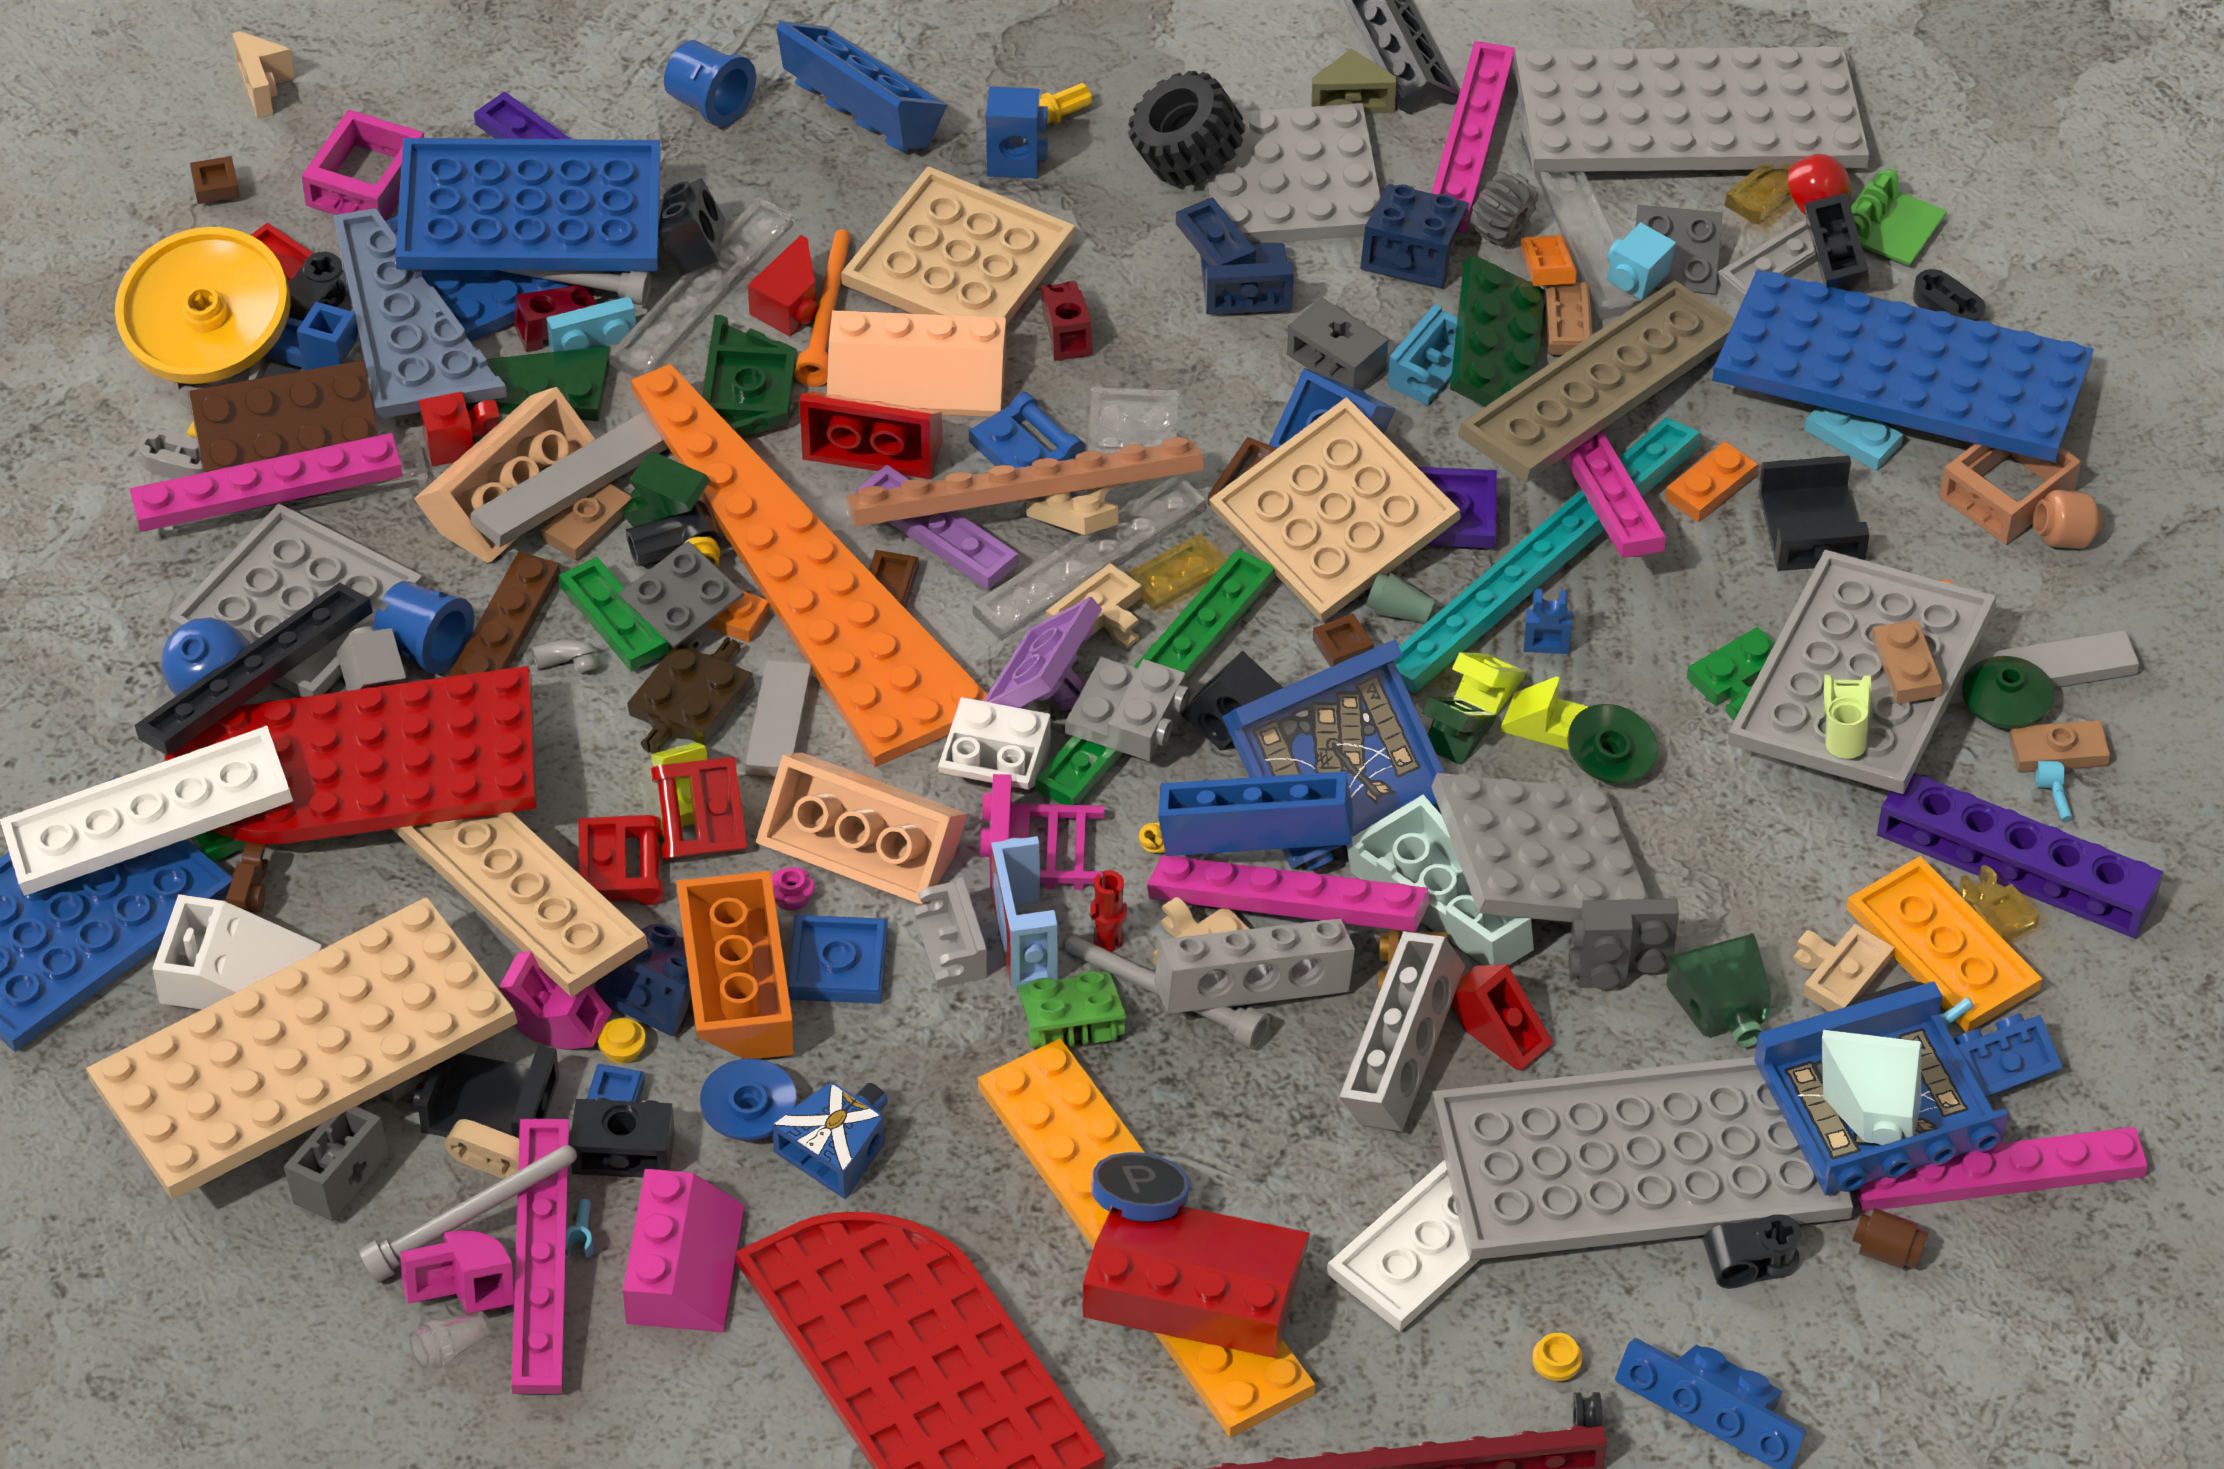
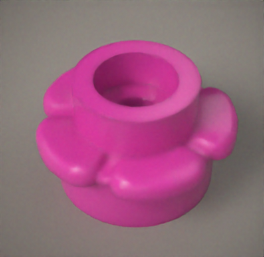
[771,867,815,910]

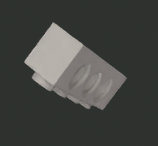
[1154,918,1355,1014]
[1339,931,1465,1131]

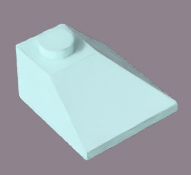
[1822,1030,1921,1145]

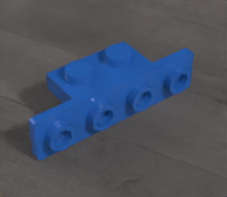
[1615,1338,1807,1469]

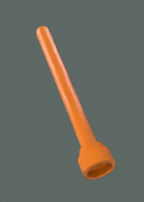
[794,229,851,387]

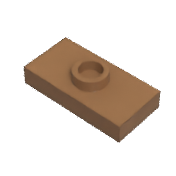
[1545,282,1592,355]
[541,483,633,560]
[2009,720,2110,772]

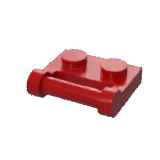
[651,757,747,860]
[578,815,664,905]

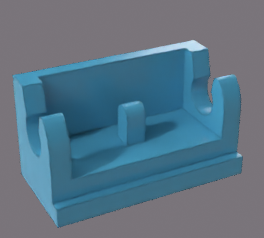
[1388,304,1458,406]

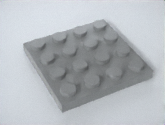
[1205,103,1380,244]
[168,503,424,697]
[1431,773,1649,922]

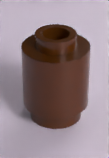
[1852,1208,1929,1270]

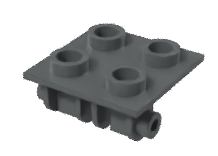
[1635,205,1723,295]
[618,541,744,651]

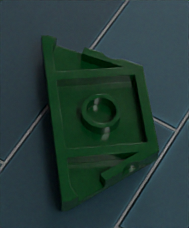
[702,315,797,438]

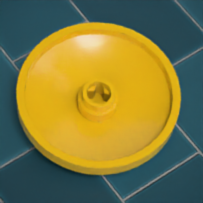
[115,227,290,384]

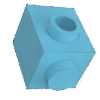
[1606,222,1677,300]

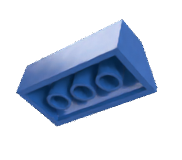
[776,21,948,152]

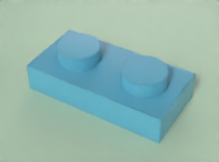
[547,297,637,352]
[1804,406,1903,471]

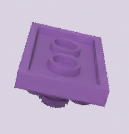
[984,596,1102,711]

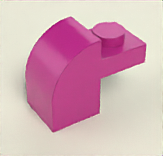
[498,951,612,1050]
[400,1230,514,1314]

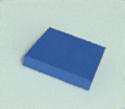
[787,915,888,1004]

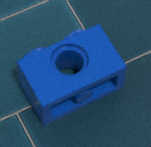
[986,86,1048,179]

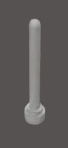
[498,270,651,306]
[1065,936,1270,1050]
[359,1145,577,1283]

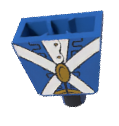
[772,1083,888,1199]

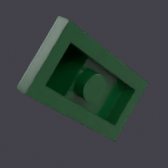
[622,452,711,527]
[1422,697,1497,764]

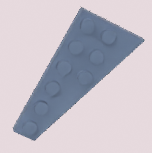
[333,208,507,419]

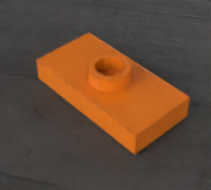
[1521,235,1576,286]

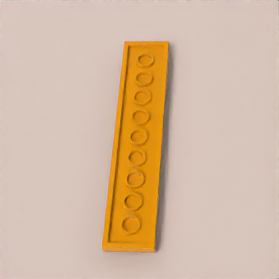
[978,1038,1315,1438]

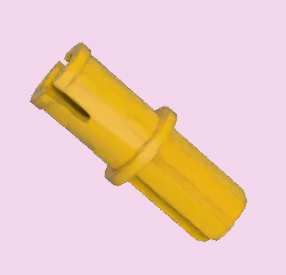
[1040,83,1092,125]

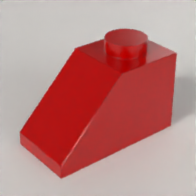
[748,235,817,336]
[1451,964,1554,1070]

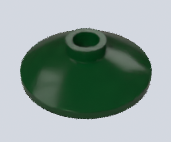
[1962,656,2054,729]
[1567,704,1658,784]

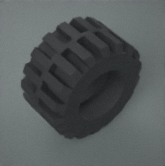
[1128,71,1245,186]

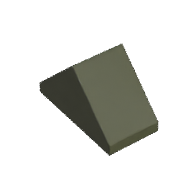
[1311,49,1396,113]

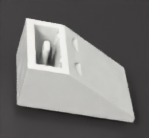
[152,894,322,1010]

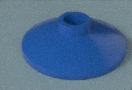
[700,1058,797,1140]

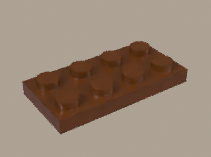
[188,360,378,473]

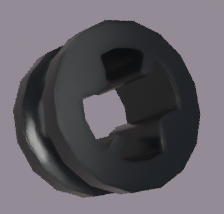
[1573,1392,1602,1428]

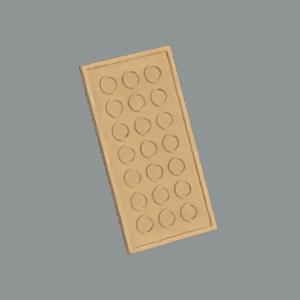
[86,897,517,1200]

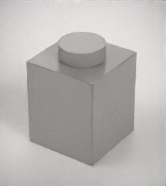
[337,626,406,691]

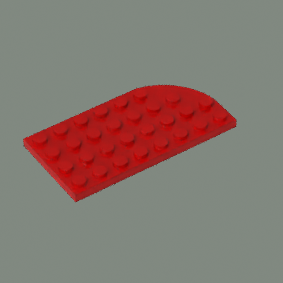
[164,666,537,844]
[736,1212,1105,1469]

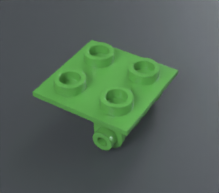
[1851,169,1947,266]
[1017,971,1126,1048]

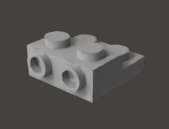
[1065,657,1190,761]

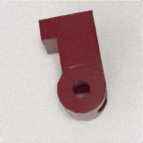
[1040,280,1092,361]
[514,285,597,352]

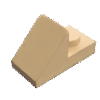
[232,31,295,118]

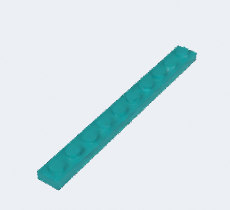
[1394,417,1702,693]

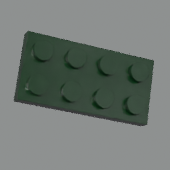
[1450,254,1545,407]

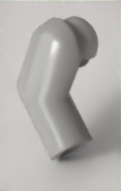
[531,639,599,674]

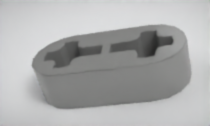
[138,430,203,479]

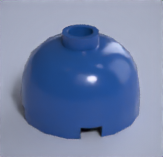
[161,617,250,696]

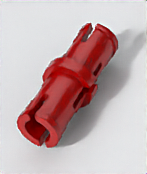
[1090,870,1127,952]

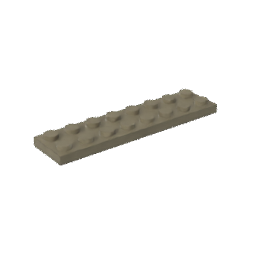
[1458,280,1735,482]

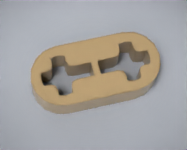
[444,1119,519,1179]

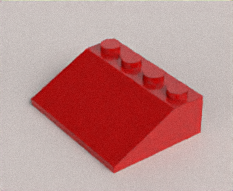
[1083,1206,1310,1358]

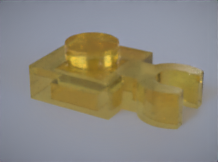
[1959,865,2040,942]

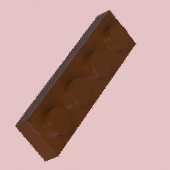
[448,551,561,677]

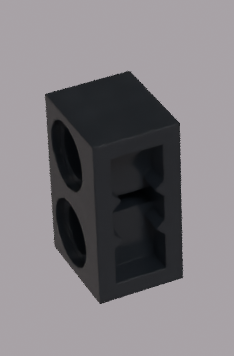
[658,178,725,276]
[1181,651,1283,751]

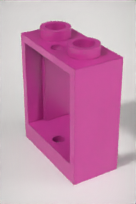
[301,109,424,221]

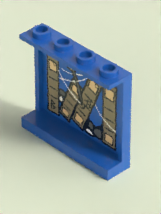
[1222,639,1445,871]
[1754,981,2009,1196]

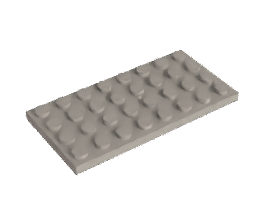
[1514,46,1869,172]
[1430,1057,1853,1260]

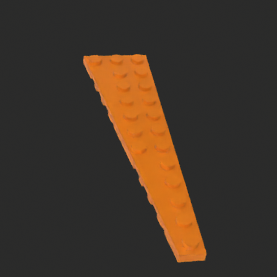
[631,364,988,767]

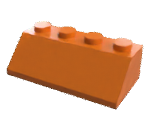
[676,871,794,1059]

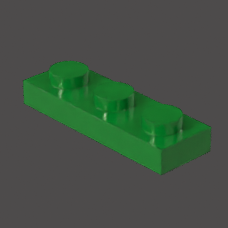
[559,557,669,672]

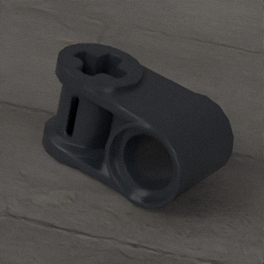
[288,251,346,321]
[1703,1214,1801,1289]

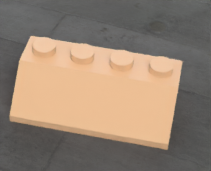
[827,310,1006,417]
[414,387,595,563]
[755,752,968,905]

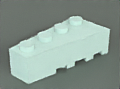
[1347,795,1534,965]

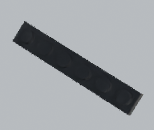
[134,582,373,756]

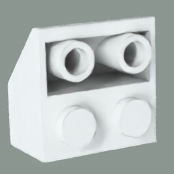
[938,697,1051,789]

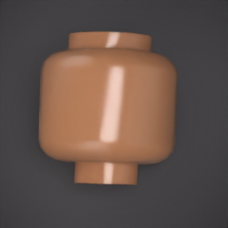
[2033,490,2103,550]

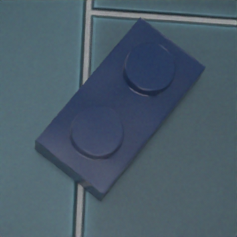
[1176,197,1256,266]

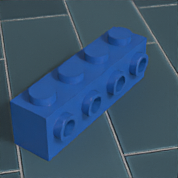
[1158,771,1353,856]

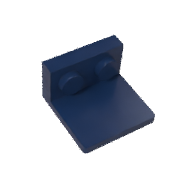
[1360,184,1469,288]
[1200,243,1294,314]
[594,924,691,1036]

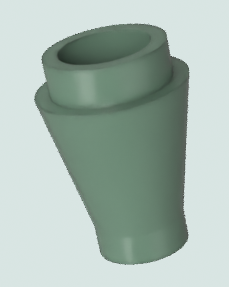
[1366,573,1436,624]

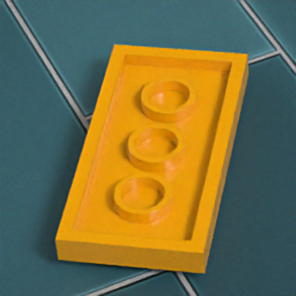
[1846,856,2042,1033]

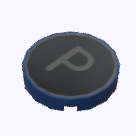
[1091,1152,1190,1222]

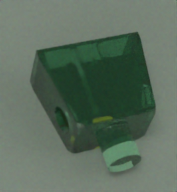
[1666,933,1771,1048]

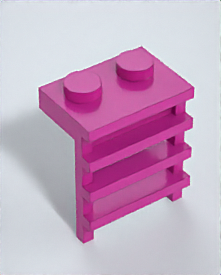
[980,774,1104,890]

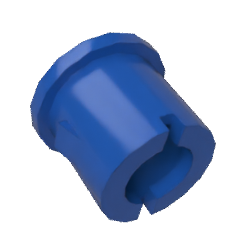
[664,40,757,127]
[374,581,475,674]

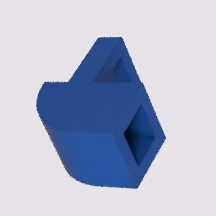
[264,302,358,371]

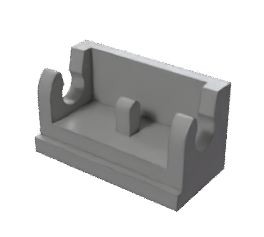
[914,877,987,988]

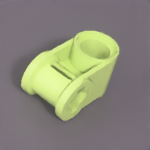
[1823,674,1871,759]

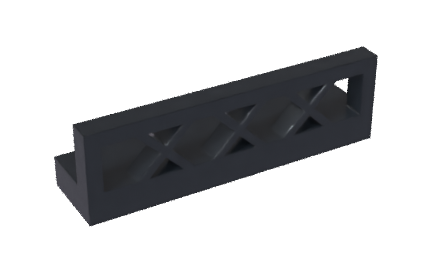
[1344,0,1459,115]

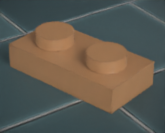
[1873,619,1942,704]

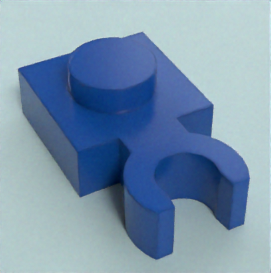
[1524,589,1572,654]

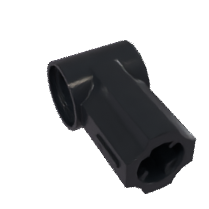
[626,500,722,566]

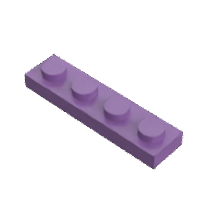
[857,465,1018,590]

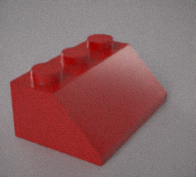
[799,392,943,480]

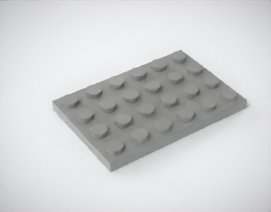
[1728,550,1996,794]

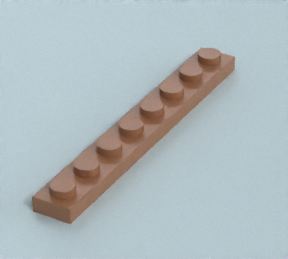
[846,437,1204,527]

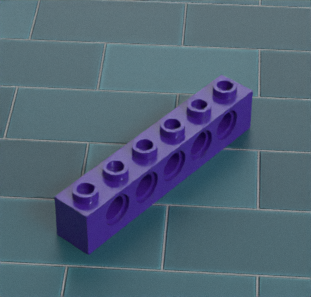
[1877,773,2163,939]

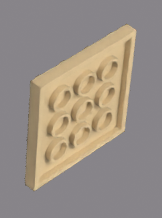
[841,166,1075,326]
[1209,397,1461,623]

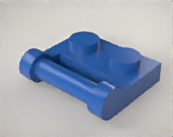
[969,392,1085,468]

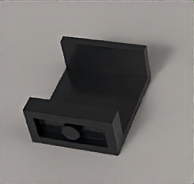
[1758,455,1870,571]
[413,1045,559,1139]

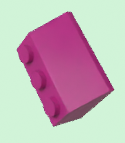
[623,1169,745,1332]

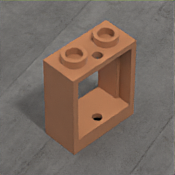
[1939,444,2081,545]

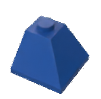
[1269,368,1396,448]

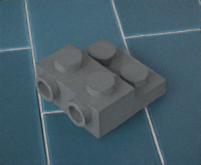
[1568,898,1679,989]

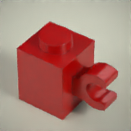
[419,391,499,467]

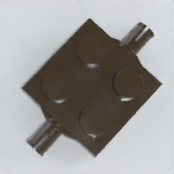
[627,637,754,754]

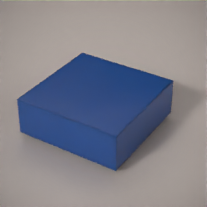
[586,1064,645,1102]

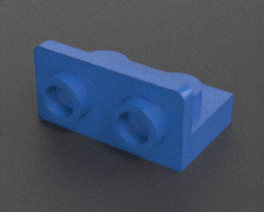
[1953,1013,2063,1098]

